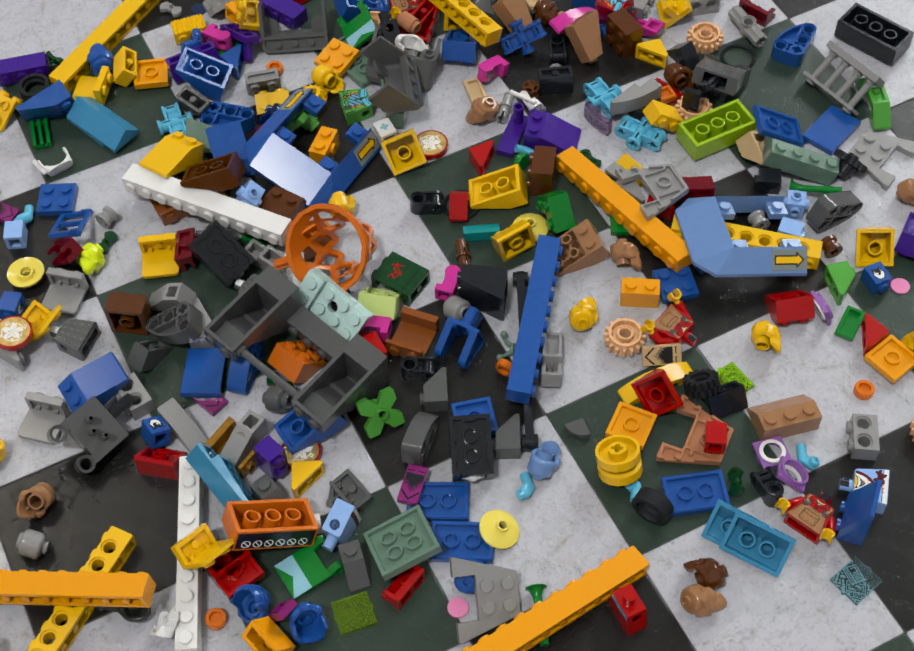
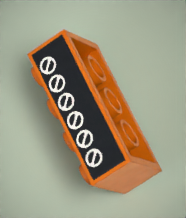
[222,498,319,551]

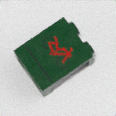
[371,251,430,307]

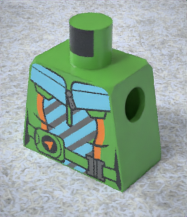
[338,88,376,126]

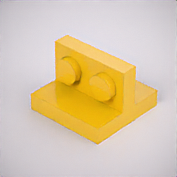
[656,0,693,29]

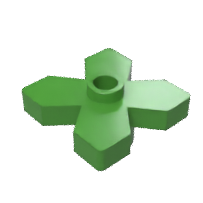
[286,109,319,132]
[355,386,405,439]

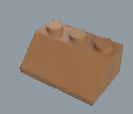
[747,394,822,441]

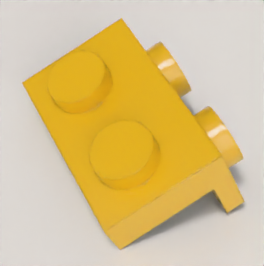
[254,88,289,116]

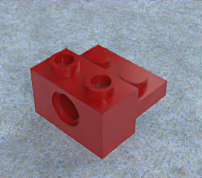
[205,547,265,600]

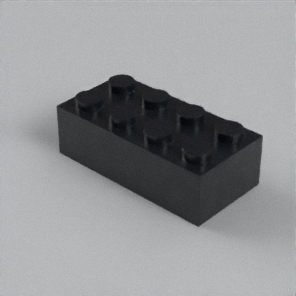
[834,3,914,66]

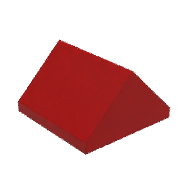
[631,369,684,416]
[134,446,187,480]

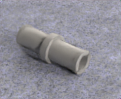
[496,92,515,123]

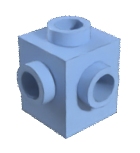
[235,179,265,207]
[783,190,809,220]

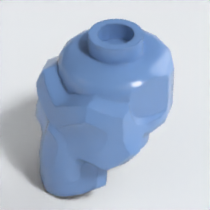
[527,441,561,480]

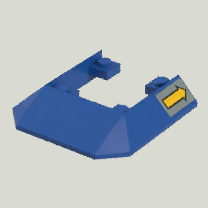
[245,88,381,207]

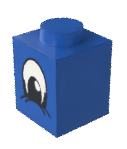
[860,261,893,295]
[0,291,27,319]
[141,415,171,449]

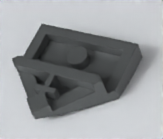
[326,469,374,511]

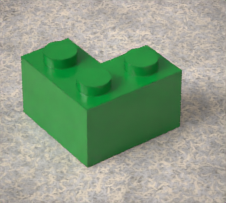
[536,190,576,234]

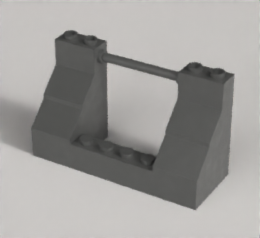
[203,265,390,433]

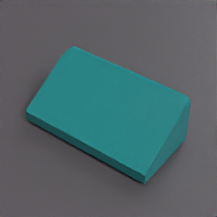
[463,223,500,242]

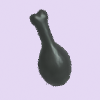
[96,607,151,623]

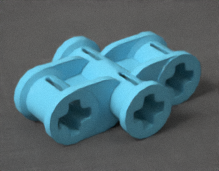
[583,77,622,119]
[157,102,193,136]
[614,115,667,152]

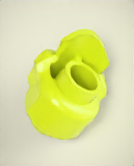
[76,243,105,276]

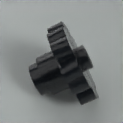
[833,148,868,180]

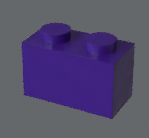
[253,435,290,482]

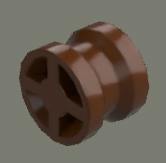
[522,80,540,99]
[821,235,843,258]

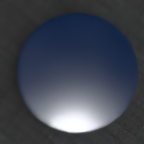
[191,3,206,15]

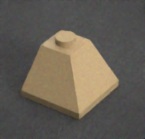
[735,130,765,165]

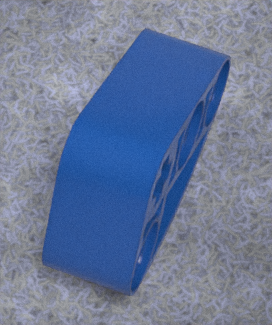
[771,23,817,67]
[200,101,256,133]
[227,341,265,395]

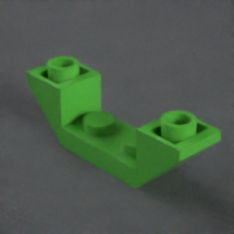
[855,76,891,131]

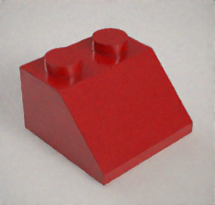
[764,289,815,325]

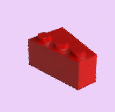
[399,0,439,46]

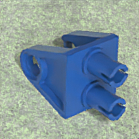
[434,306,485,370]

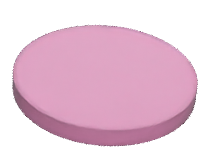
[890,278,910,294]
[447,597,469,618]

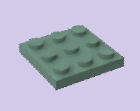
[363,504,442,581]

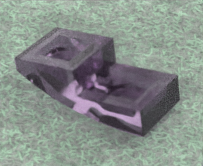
[584,102,612,136]

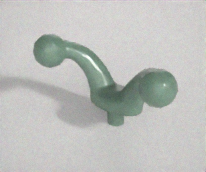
[496,331,516,361]

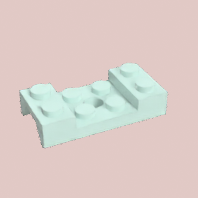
[299,267,374,341]

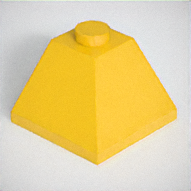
[855,226,895,267]

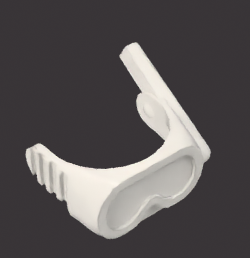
[395,34,428,52]
[509,90,546,112]
[32,147,73,177]
[149,604,179,639]

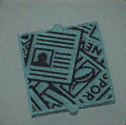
[830,557,883,606]

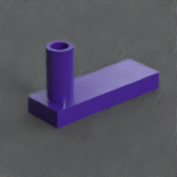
[220,23,260,62]
[496,103,529,158]

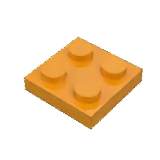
[314,37,361,78]
[134,58,169,90]
[864,334,914,384]
[605,401,657,451]

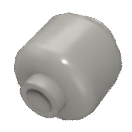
[443,295,471,320]
[15,529,49,559]

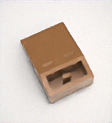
[554,219,611,277]

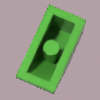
[823,260,855,306]

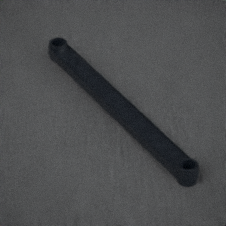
[513,271,538,451]

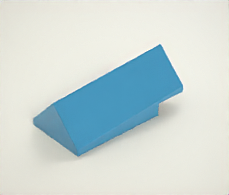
[66,97,140,153]
[185,442,255,507]
[701,499,796,578]

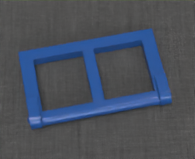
[48,209,93,239]

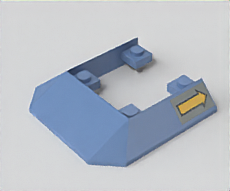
[675,196,807,277]

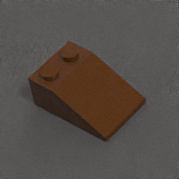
[180,151,245,191]
[248,185,306,247]

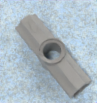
[728,5,768,48]

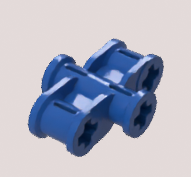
[498,18,548,56]

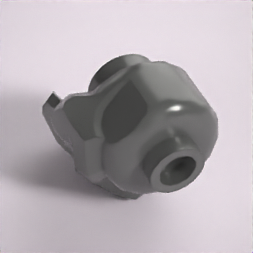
[262,383,301,413]

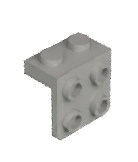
[244,67,281,96]
[41,267,89,316]
[18,391,70,444]

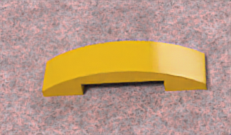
[617,362,693,405]

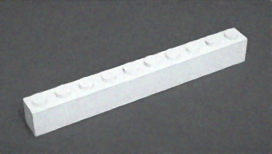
[122,163,292,246]
[175,456,204,651]

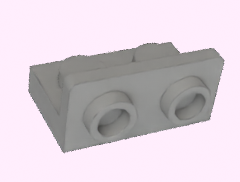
[202,0,234,17]

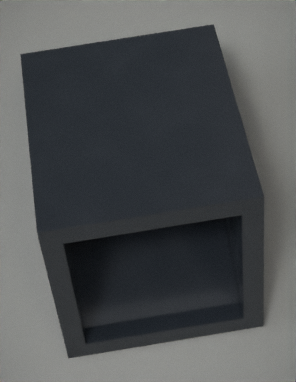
[457,264,508,321]

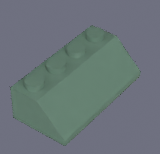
[762,136,839,186]

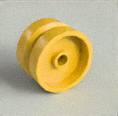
[595,434,643,487]

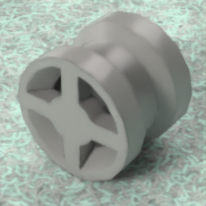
[95,206,119,229]
[747,210,770,230]

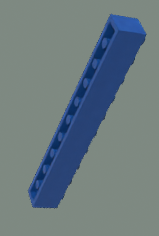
[505,234,563,404]

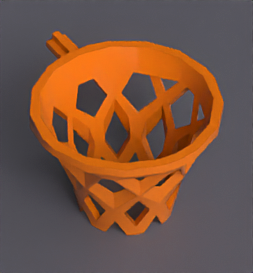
[273,203,377,291]

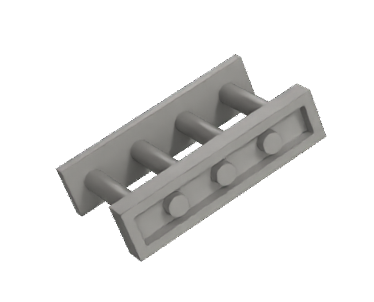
[803,40,885,116]

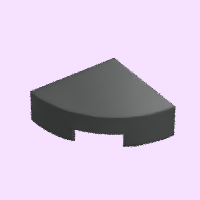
[564,418,591,439]

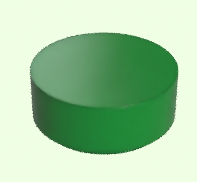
[514,152,530,171]

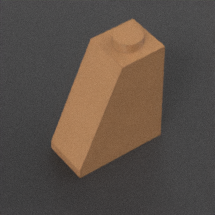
[491,0,533,33]
[564,9,603,64]

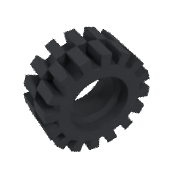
[682,368,721,399]

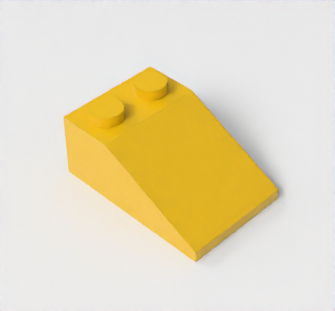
[139,131,204,178]
[469,164,528,209]

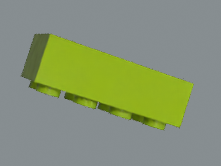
[676,99,757,161]

